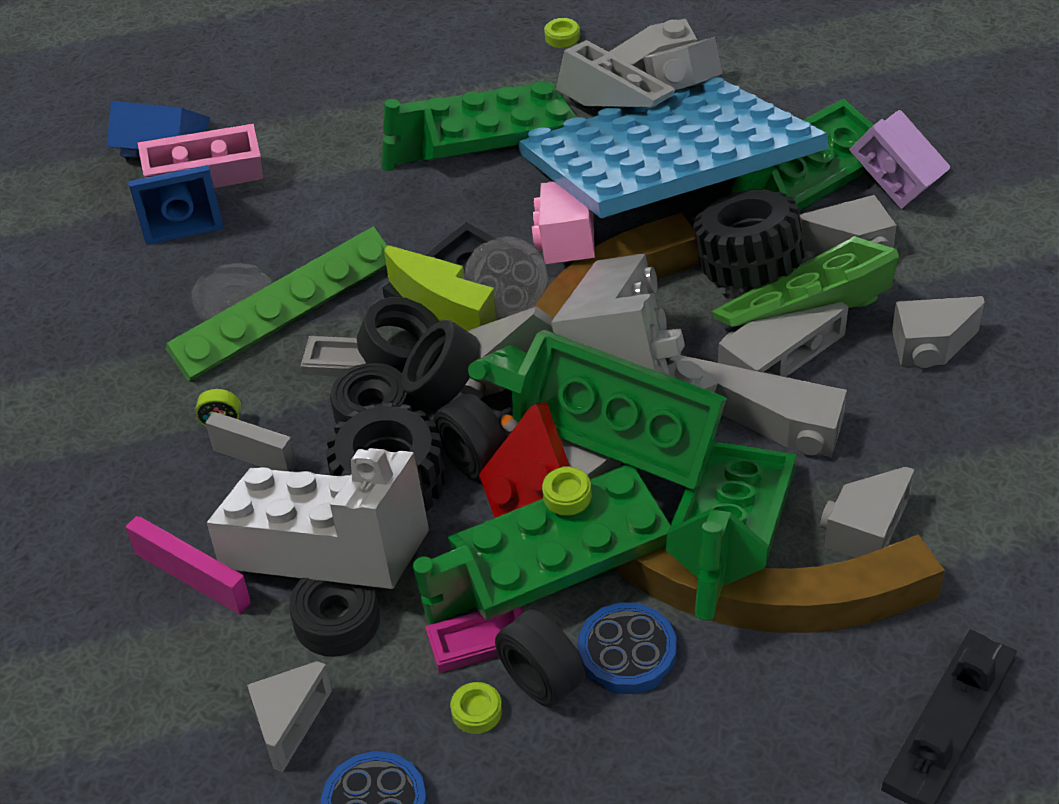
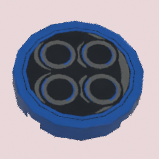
[578,602,677,694]
[320,751,428,804]

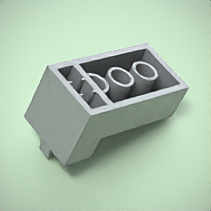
[551,253,685,376]
[207,448,429,589]

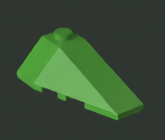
[711,236,899,327]

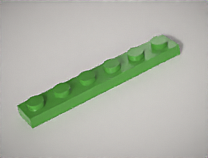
[165,226,387,382]

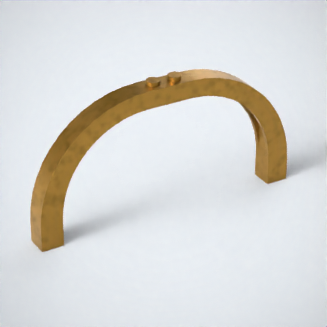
[534,213,945,633]

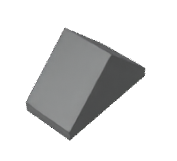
[247,661,332,772]

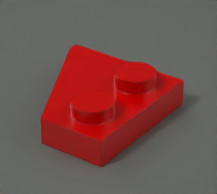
[479,402,570,518]

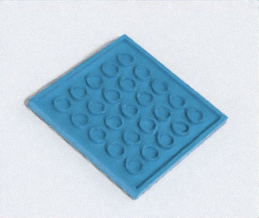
[518,77,829,218]

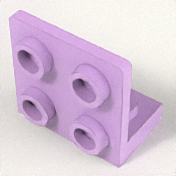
[849,110,950,209]

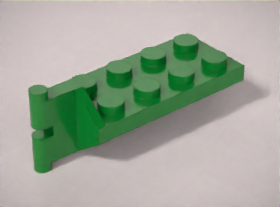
[381,81,577,171]
[729,98,874,211]
[468,330,727,490]
[666,441,797,620]
[413,464,671,625]

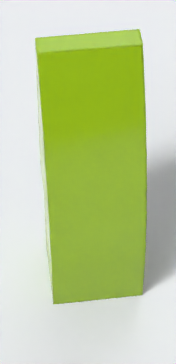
[384,245,497,331]

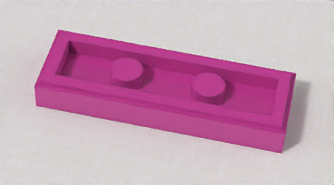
[125,516,251,615]

